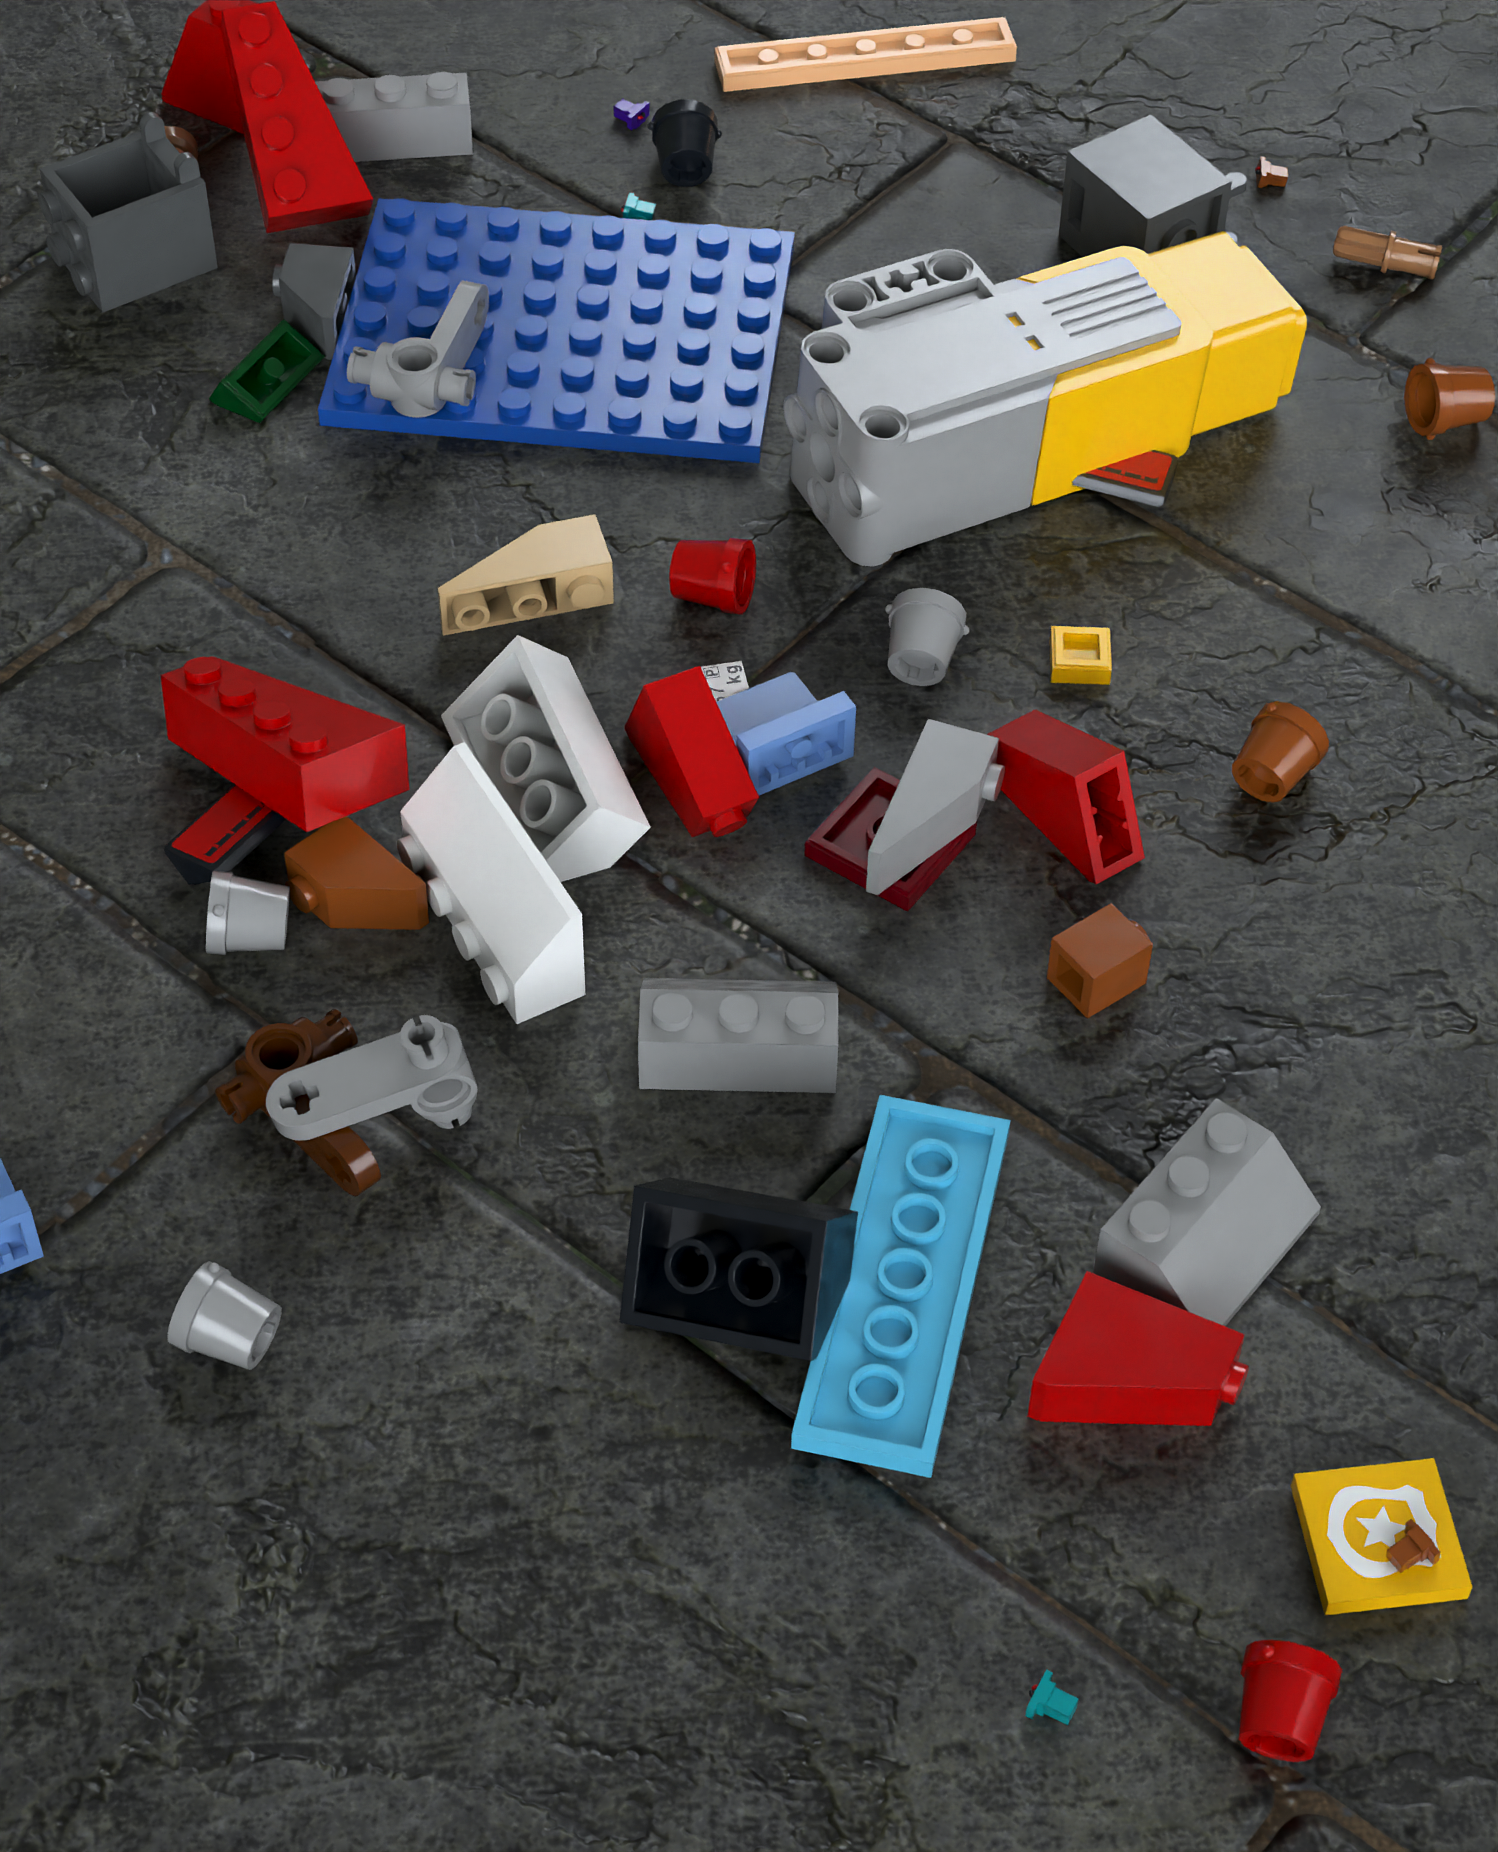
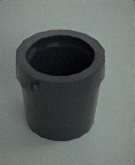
[647,99,722,187]

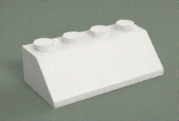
[441,635,651,882]
[397,742,586,1024]

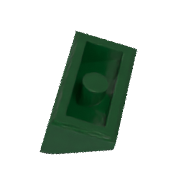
[209,319,325,423]

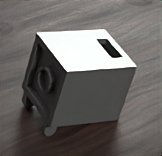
[38,112,218,313]
[1058,114,1247,257]

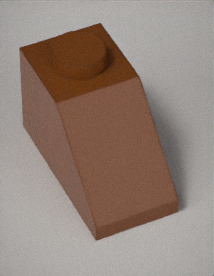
[284,816,429,930]

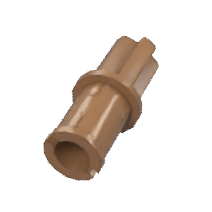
[1333,226,1442,280]

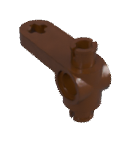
[215,1009,381,1196]

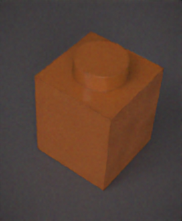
[1047,903,1153,1019]

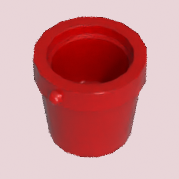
[669,538,756,614]
[1239,1640,1342,1762]

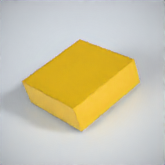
[1049,626,1112,685]

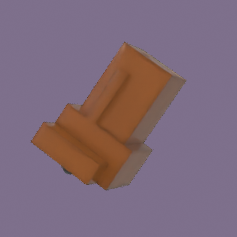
[1255,156,1288,188]
[1386,1519,1440,1573]

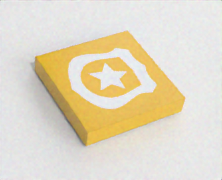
[1290,1458,1472,1615]

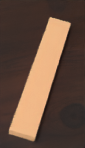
[715,17,1017,92]

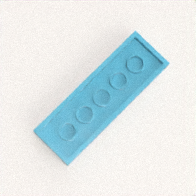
[791,1095,1011,1478]

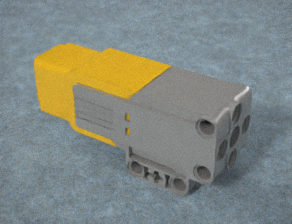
[783,231,1307,567]

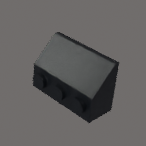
[619,1177,858,1361]

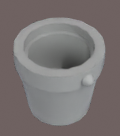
[885,588,969,686]
[206,871,290,955]
[168,1261,282,1370]

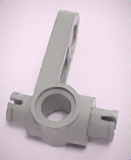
[347,280,489,418]
[266,1015,478,1141]

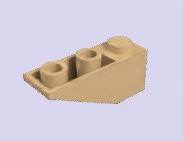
[438,514,614,636]

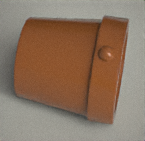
[1404,358,1495,440]
[1232,701,1329,803]

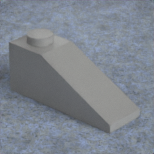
[866,719,1005,895]

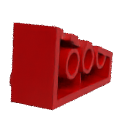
[220,1,373,234]
[161,656,410,832]

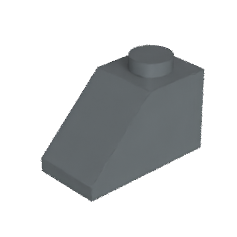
[272,243,356,360]

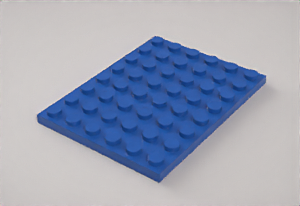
[318,198,795,463]

